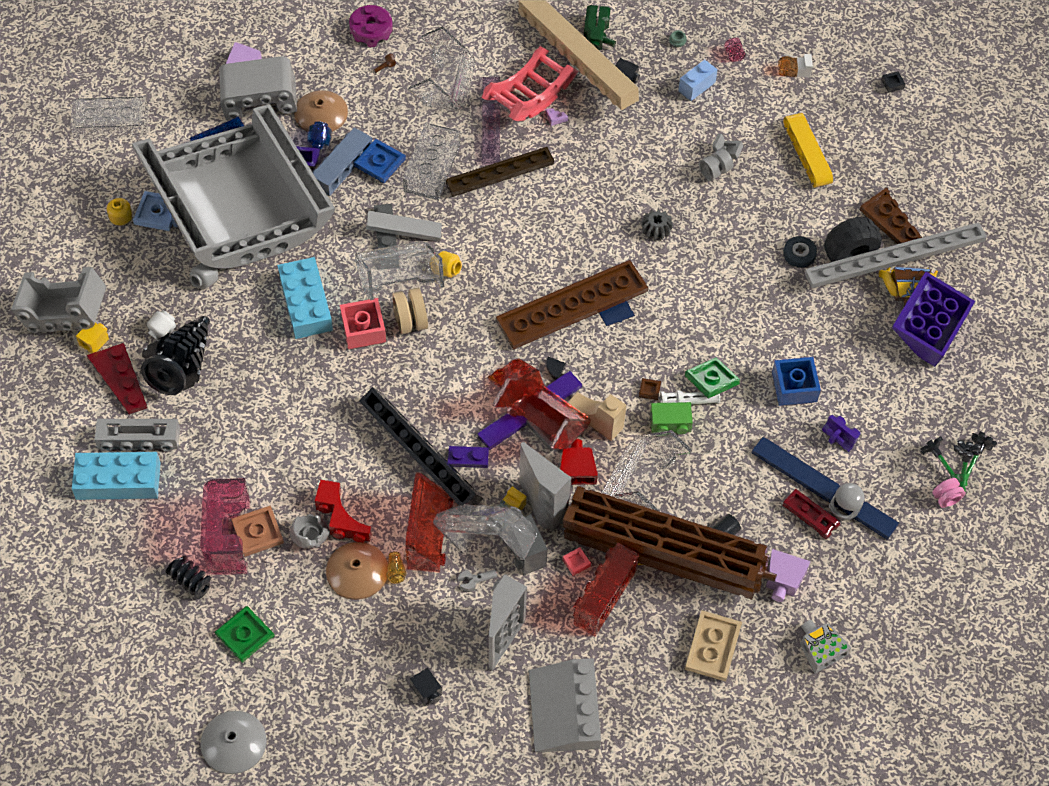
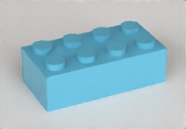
[277,257,333,339]
[72,452,161,500]

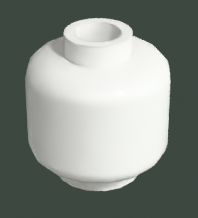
[147,310,176,339]

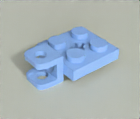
[133,191,178,231]

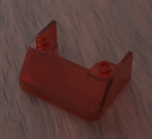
[492,378,591,450]

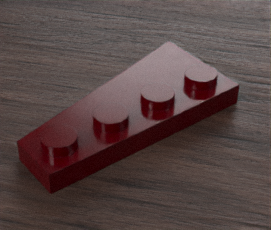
[86,343,148,415]

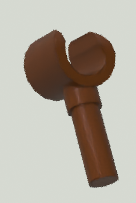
[374,53,396,73]

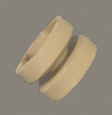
[392,287,428,335]

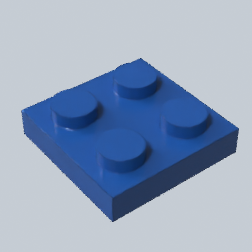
[354,139,406,183]

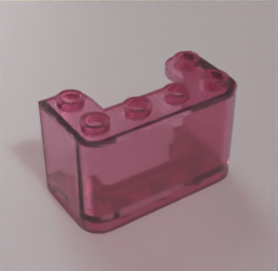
[200,478,250,575]

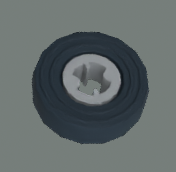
[783,236,817,268]

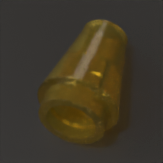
[386,551,407,584]

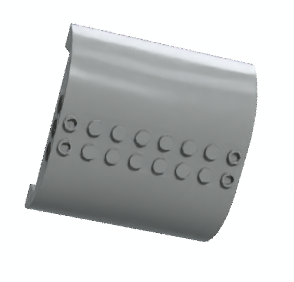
[132,104,335,268]

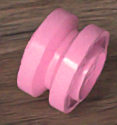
[932,478,966,508]

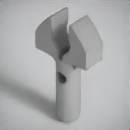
[458,570,497,592]

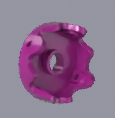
[349,5,393,47]

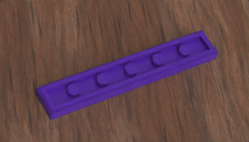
[477,371,582,450]

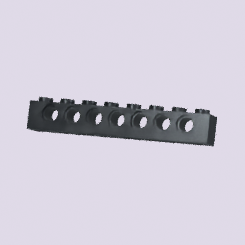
[359,387,484,513]

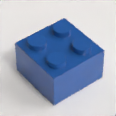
[772,357,821,406]

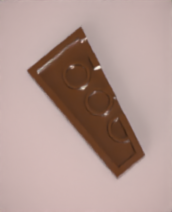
[860,187,922,244]

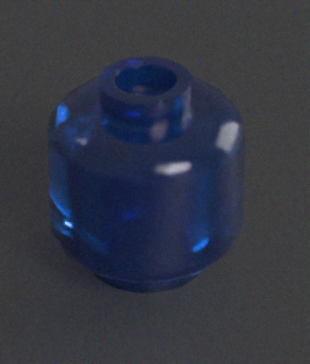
[307,121,332,150]

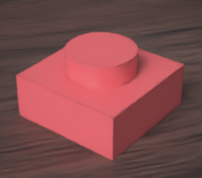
[562,547,591,576]

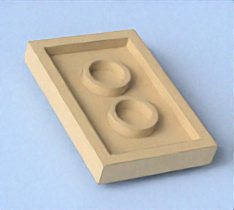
[685,610,742,682]

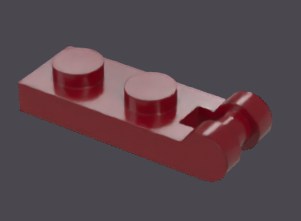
[782,489,840,540]

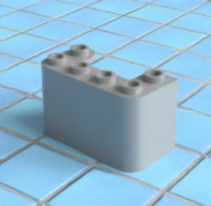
[219,56,297,121]
[11,267,106,333]

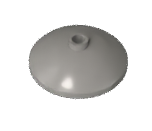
[201,711,267,774]

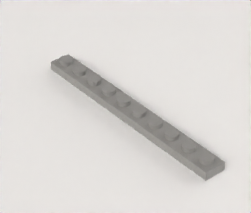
[805,222,987,288]

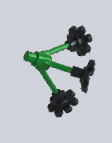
[920,431,997,492]

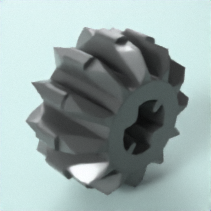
[641,209,673,240]

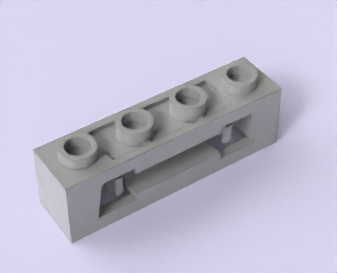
[95,419,180,451]

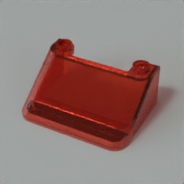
[405,472,454,573]

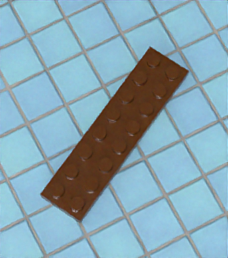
[496,260,649,350]

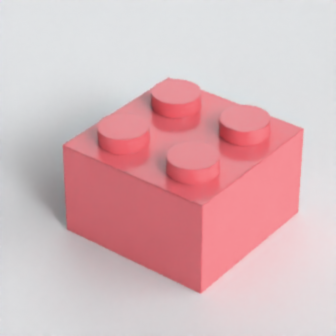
[340,298,386,349]

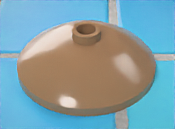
[294,90,348,134]
[326,542,388,600]

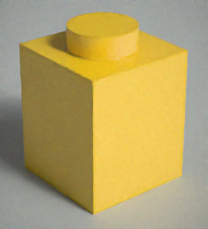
[76,322,109,353]

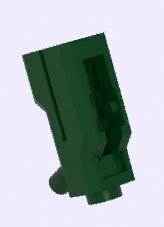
[584,5,616,50]

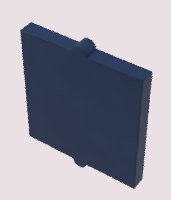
[599,301,635,326]

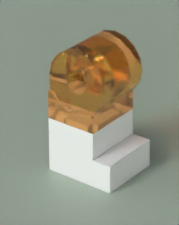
[778,54,813,77]

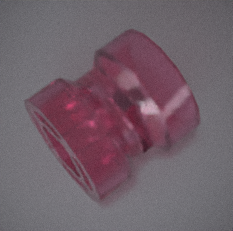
[724,37,746,62]

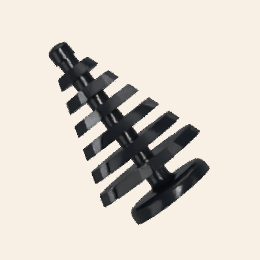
[141,316,210,395]

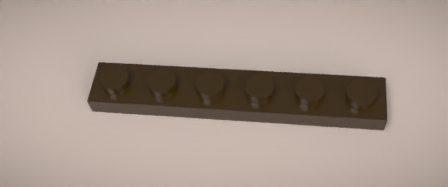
[446,147,554,197]

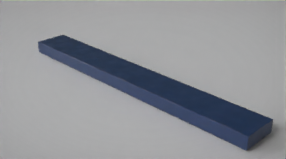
[752,436,899,540]

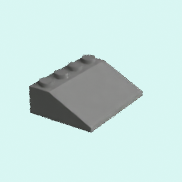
[519,441,571,532]
[489,575,527,671]
[529,658,601,753]

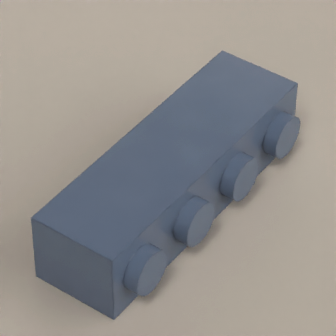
[312,127,372,196]

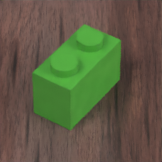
[650,402,693,435]

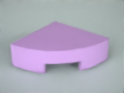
[545,108,568,126]

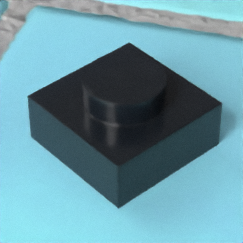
[881,71,906,93]

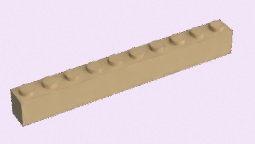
[518,0,639,110]

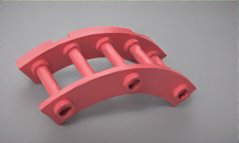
[481,46,579,121]

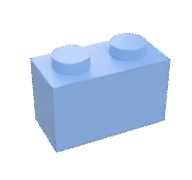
[678,60,718,101]

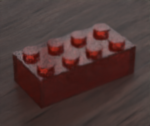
[573,542,639,637]

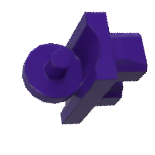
[822,415,861,452]

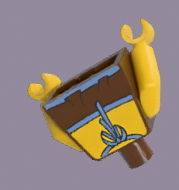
[878,267,938,306]

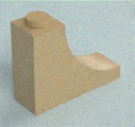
[565,392,627,441]

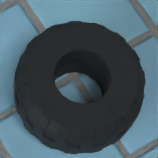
[824,217,882,262]

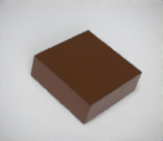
[639,378,661,401]

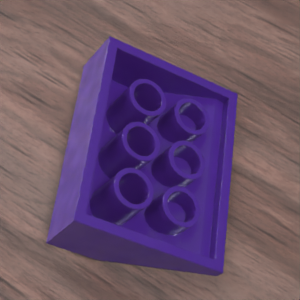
[892,272,976,367]

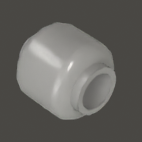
[190,263,218,289]

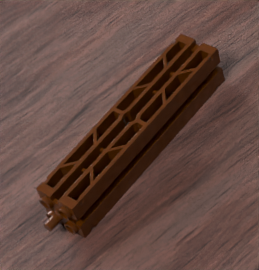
[563,486,777,600]

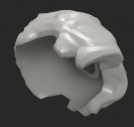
[289,514,330,549]

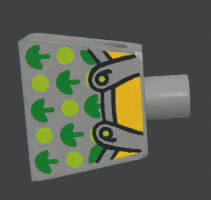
[800,620,851,674]

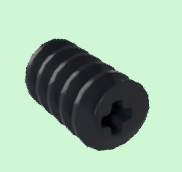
[165,555,212,599]

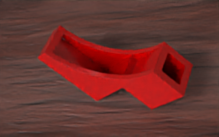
[315,479,372,543]

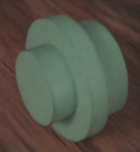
[669,30,687,47]

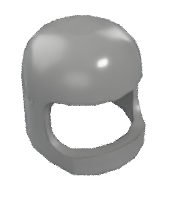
[829,483,865,521]

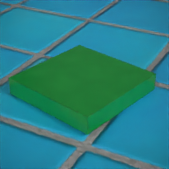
[685,357,740,399]
[214,606,275,663]

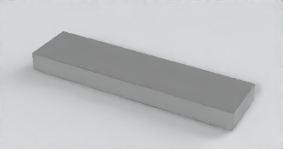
[366,211,442,242]

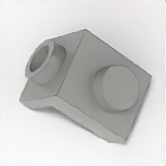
[713,134,743,159]

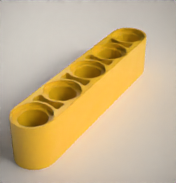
[783,113,833,188]

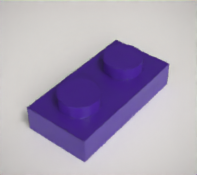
[448,446,489,468]

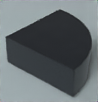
[546,357,566,380]

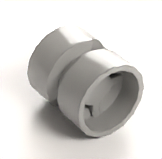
[699,148,734,181]

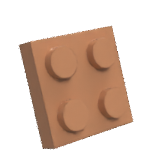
[231,506,284,557]

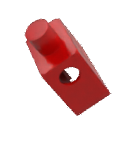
[560,439,598,485]

